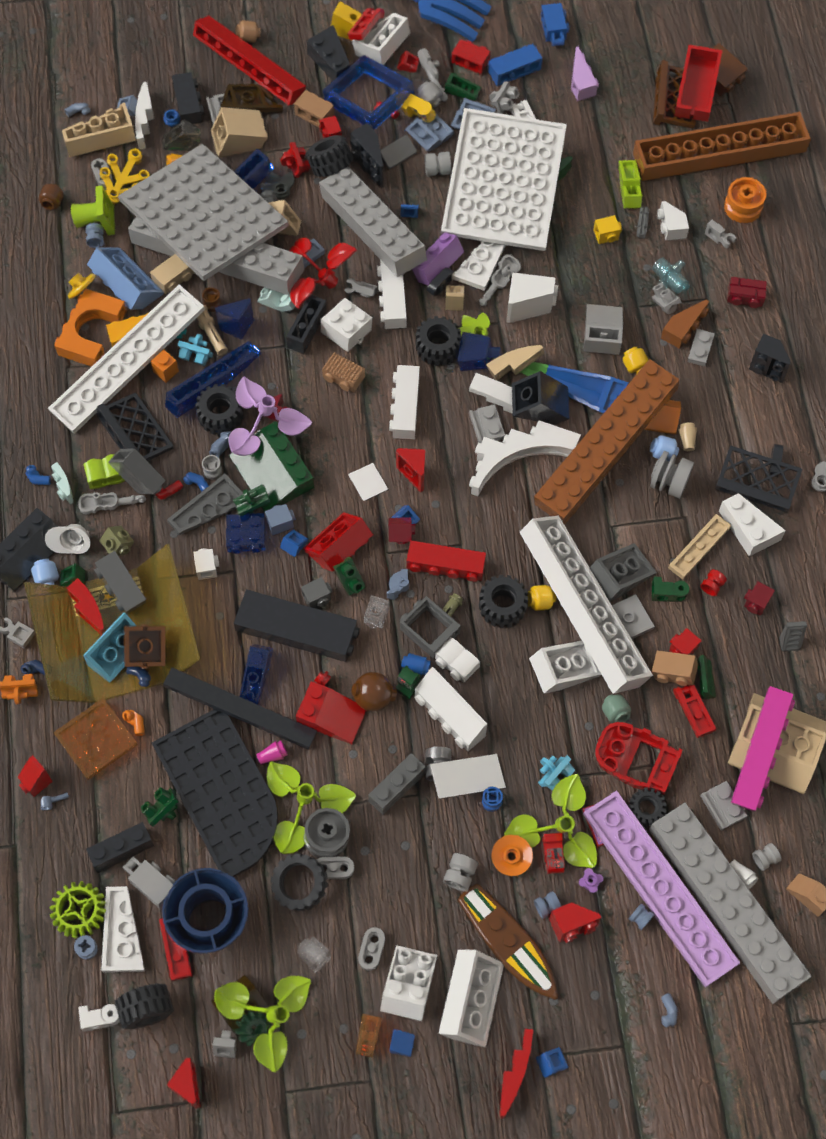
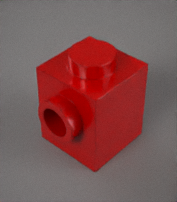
[669,628,702,655]

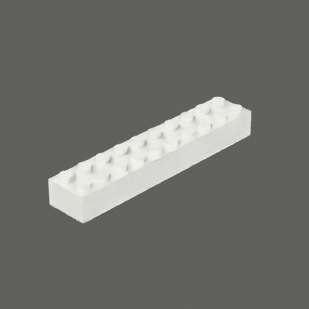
[520,515,653,694]

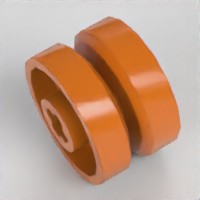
[724,177,766,223]

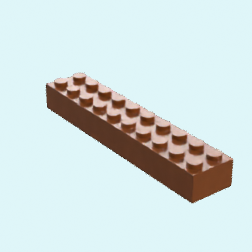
[633,112,811,181]
[534,359,680,525]

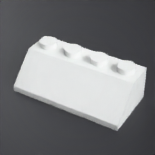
[415,667,487,751]
[439,950,504,1047]

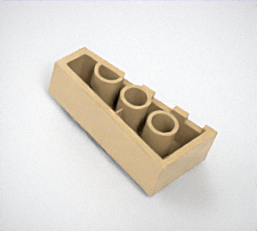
[62,103,136,157]

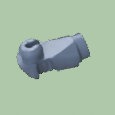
[209,432,231,458]

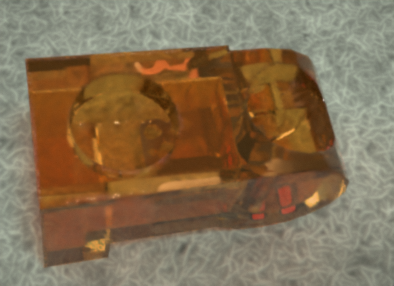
[356,1014,382,1058]

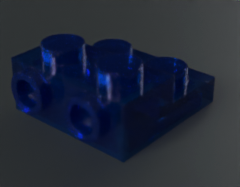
[226,513,266,554]

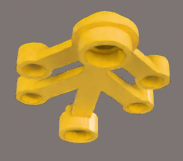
[99,149,149,204]

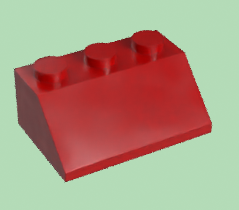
[303,512,373,572]

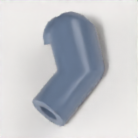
[661,994,678,1027]

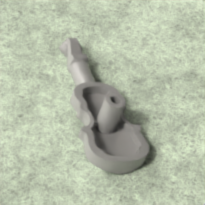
[418,48,448,101]
[479,255,521,306]
[78,492,146,515]

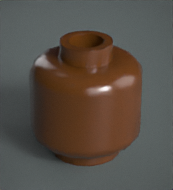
[38,184,64,210]

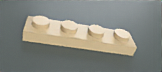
[668,514,731,580]

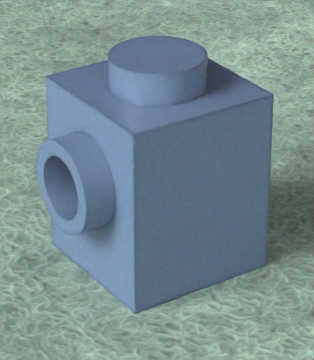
[265,504,296,535]

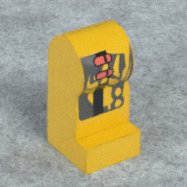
[401,93,436,122]

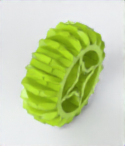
[50,881,106,939]

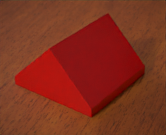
[396,448,425,492]
[167,1058,201,1109]

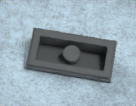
[380,135,417,170]

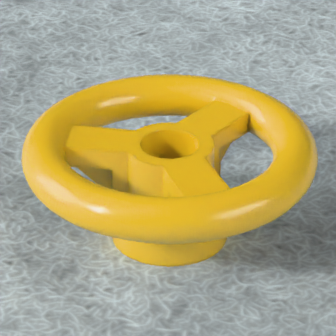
[68,273,96,299]

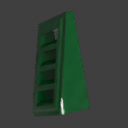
[444,72,481,101]

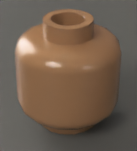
[236,20,261,44]

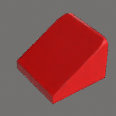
[397,51,419,73]

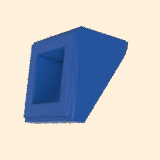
[401,204,419,218]
[391,505,420,524]
[280,530,308,557]
[390,1029,415,1057]
[536,1047,568,1078]

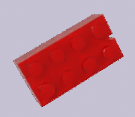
[674,45,722,122]

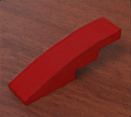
[499,1029,534,1119]

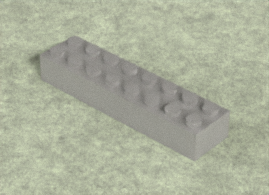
[319,167,427,277]

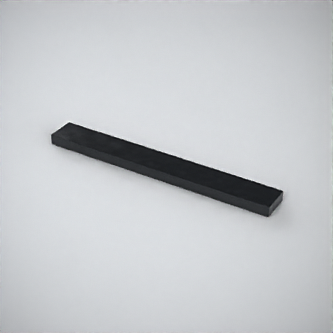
[163,668,317,750]

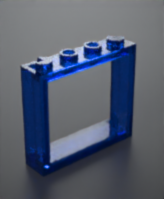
[323,55,415,130]

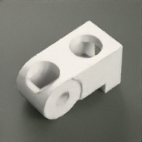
[79,1004,120,1032]

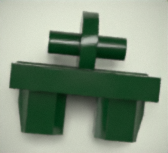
[233,484,270,517]
[333,557,365,596]
[141,787,179,827]

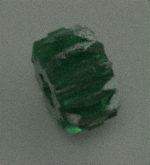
[235,1010,272,1047]

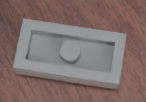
[687,329,715,367]

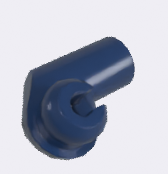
[21,660,52,676]
[126,666,151,687]

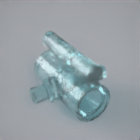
[652,257,690,294]

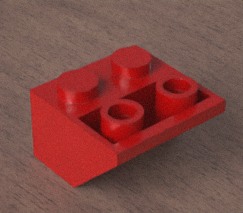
[549,902,601,943]

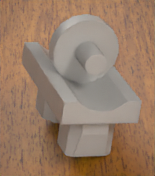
[489,82,519,114]
[652,283,681,314]

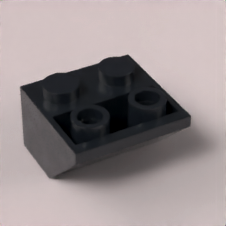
[749,333,791,383]

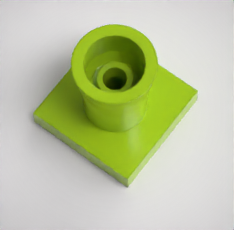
[71,185,115,235]

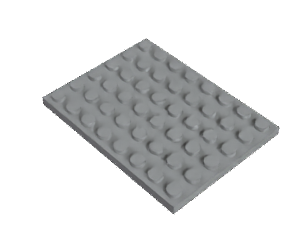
[118,144,289,281]

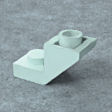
[258,287,295,312]

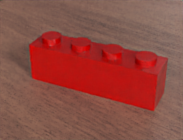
[406,540,486,582]

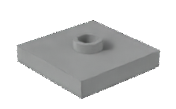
[612,595,655,639]

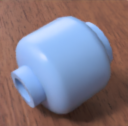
[650,435,679,461]
[31,559,59,588]

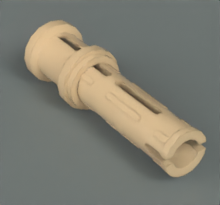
[197,305,228,356]

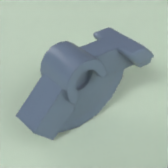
[387,569,409,600]

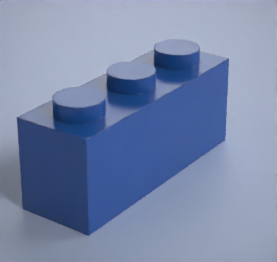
[488,44,542,86]

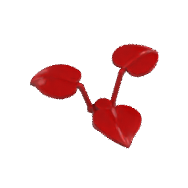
[289,237,357,309]

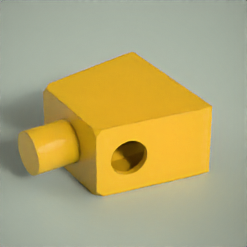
[331,1,362,41]

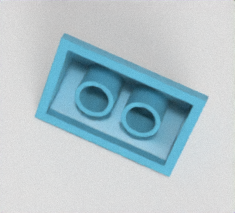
[83,613,137,682]

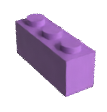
[412,233,464,285]

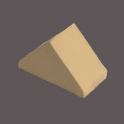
[445,285,464,311]

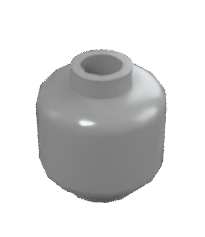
[418,81,442,107]

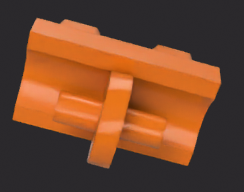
[0,674,38,705]

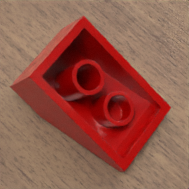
[296,681,367,744]

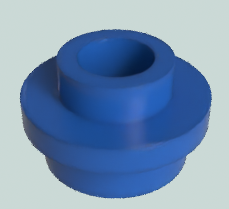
[163,110,180,126]

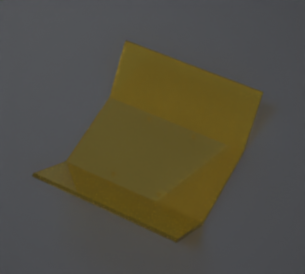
[24,544,200,703]

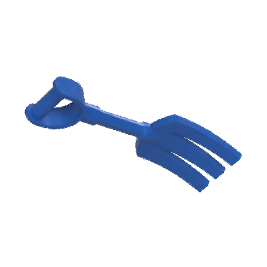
[414,0,491,42]

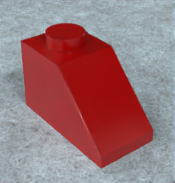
[18,755,53,797]

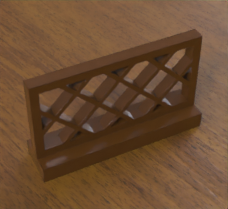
[653,60,695,129]

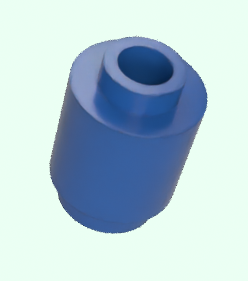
[401,653,431,677]

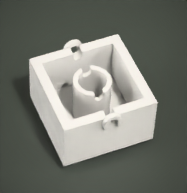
[321,298,372,352]

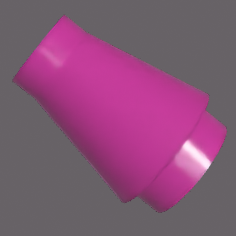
[256,741,288,765]

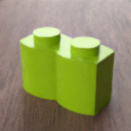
[83,454,125,489]

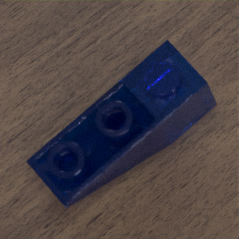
[240,644,273,705]

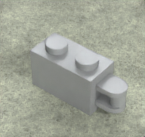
[122,857,175,910]

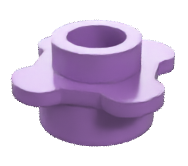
[579,868,603,893]

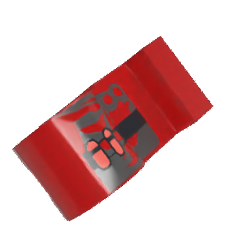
[542,833,564,874]

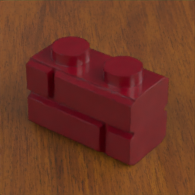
[727,277,767,308]

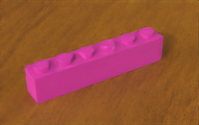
[730,686,795,811]

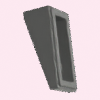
[779,621,807,651]

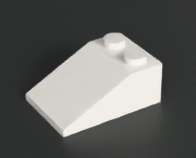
[529,641,602,694]

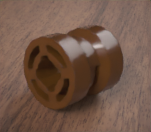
[202,287,221,312]

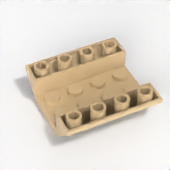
[727,693,826,794]

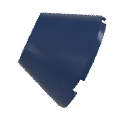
[162,868,248,954]

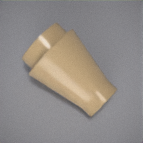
[679,423,697,451]

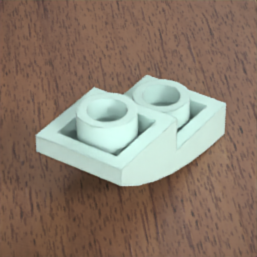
[51,462,73,505]

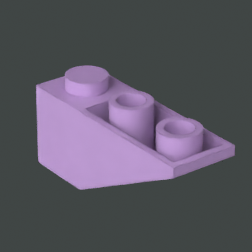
[571,47,599,101]

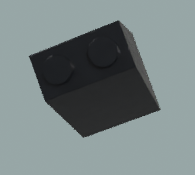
[512,371,569,425]

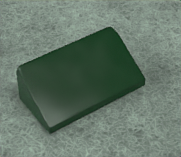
[697,655,716,699]

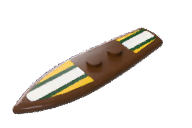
[458,884,558,1000]

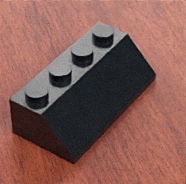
[0,508,58,592]

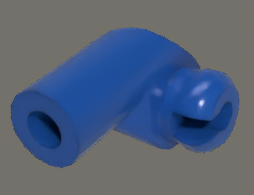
[26,465,51,485]
[183,472,209,492]

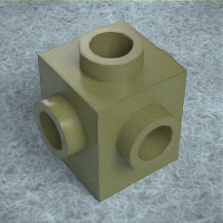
[99,526,134,556]

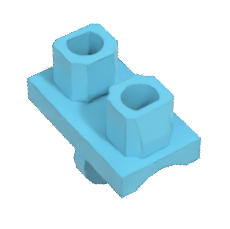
[177,334,213,366]
[538,755,575,791]

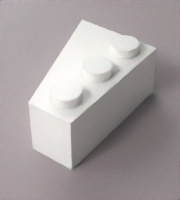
[352,13,410,66]
[719,493,785,556]

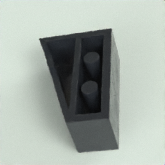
[306,25,350,85]

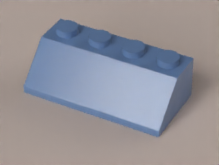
[87,247,164,310]

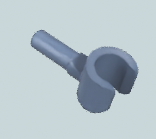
[41,793,69,810]

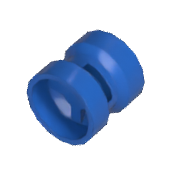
[482,786,503,812]

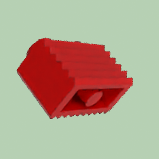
[452,39,491,74]

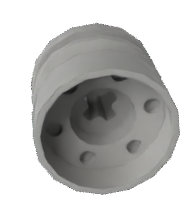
[650,451,695,499]

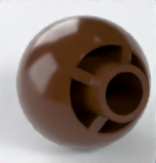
[352,672,397,711]

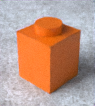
[151,350,179,383]

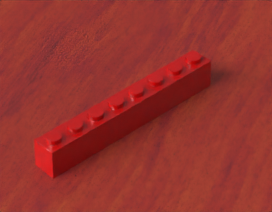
[193,16,306,106]

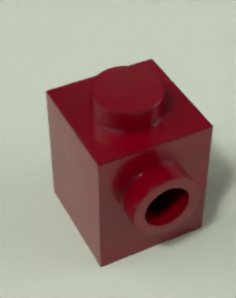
[388,517,415,544]
[744,581,775,616]

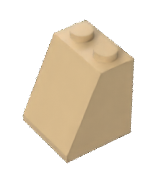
[211,107,268,157]

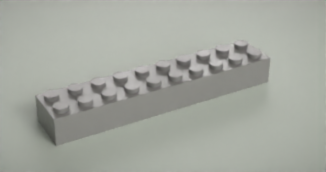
[128,217,304,295]
[649,803,811,1004]

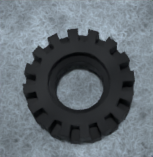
[628,788,667,828]

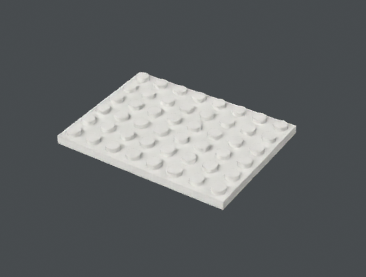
[441,108,567,251]

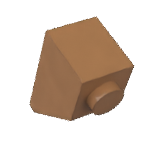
[786,874,826,917]

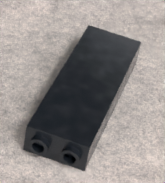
[233,589,360,662]

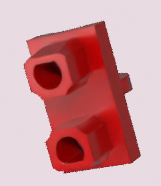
[280,142,310,178]

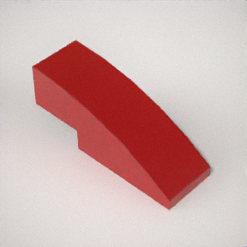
[66,578,105,636]

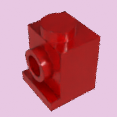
[319,116,342,138]

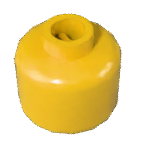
[622,347,649,374]
[527,585,556,611]

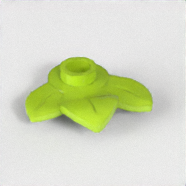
[460,313,490,342]

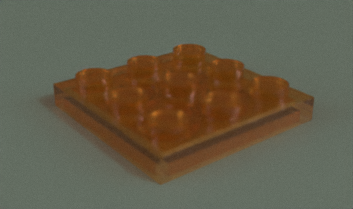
[53,698,138,780]

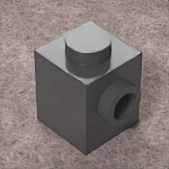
[301,577,332,608]

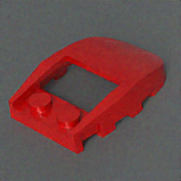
[595,722,683,795]

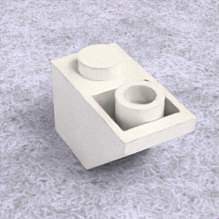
[658,201,689,240]

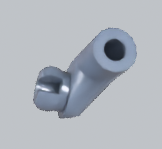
[64,103,91,117]

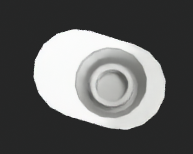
[45,524,90,554]

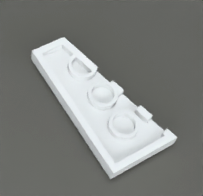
[102,887,145,972]

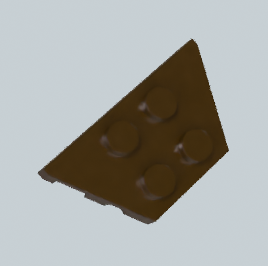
[219,84,283,113]

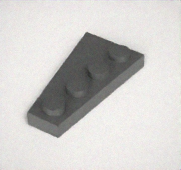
[167,474,243,535]

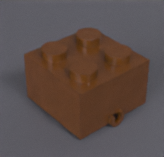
[124,624,165,668]

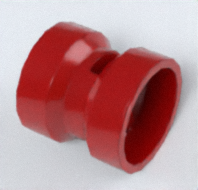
[700,569,727,596]

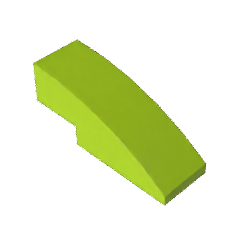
[618,160,642,208]

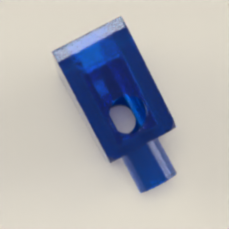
[458,332,502,371]

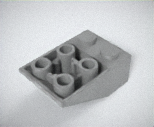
[583,304,623,355]

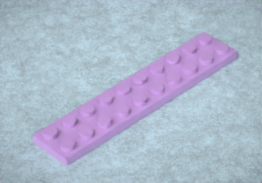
[583,791,740,987]

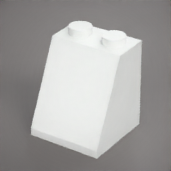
[506,273,558,323]

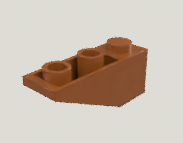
[661,300,709,349]

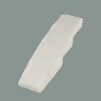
[135,82,154,150]
[469,373,513,413]

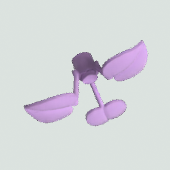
[228,376,312,456]

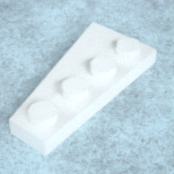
[452,241,506,291]

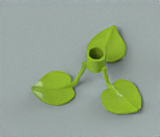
[267,761,356,854]
[504,774,597,868]
[214,976,311,1072]

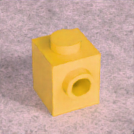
[593,215,622,244]

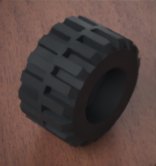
[306,135,353,177]
[416,316,461,366]
[196,384,244,435]
[479,575,528,628]
[115,983,174,1029]

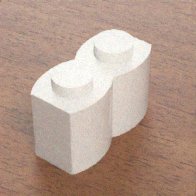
[435,637,480,683]

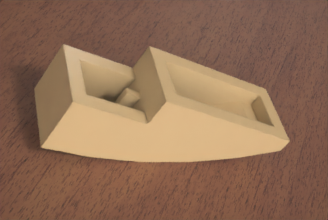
[486,345,545,381]

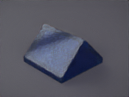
[215,298,254,340]

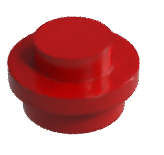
[314,671,331,686]

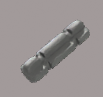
[636,207,649,239]

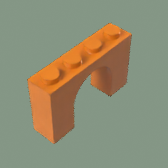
[54,288,127,367]

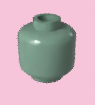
[602,694,631,723]

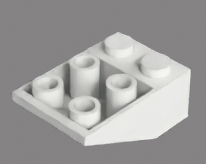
[380,945,437,1021]

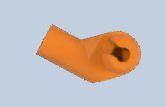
[122,710,145,736]

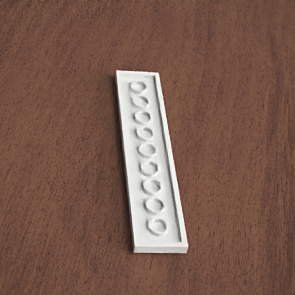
[48,285,205,434]

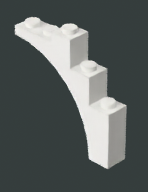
[469,421,581,496]

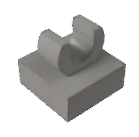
[213,1030,236,1058]

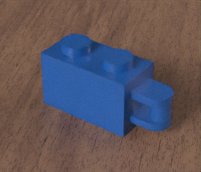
[541,3,569,46]

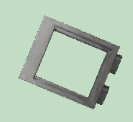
[400,596,461,659]

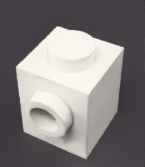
[193,548,219,580]

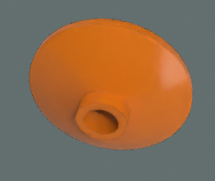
[491,835,533,876]

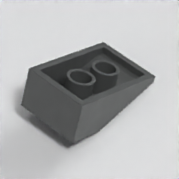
[590,543,657,602]

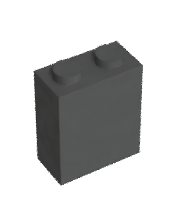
[108,449,166,494]

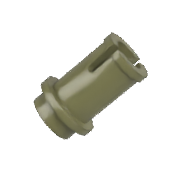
[442,593,463,617]

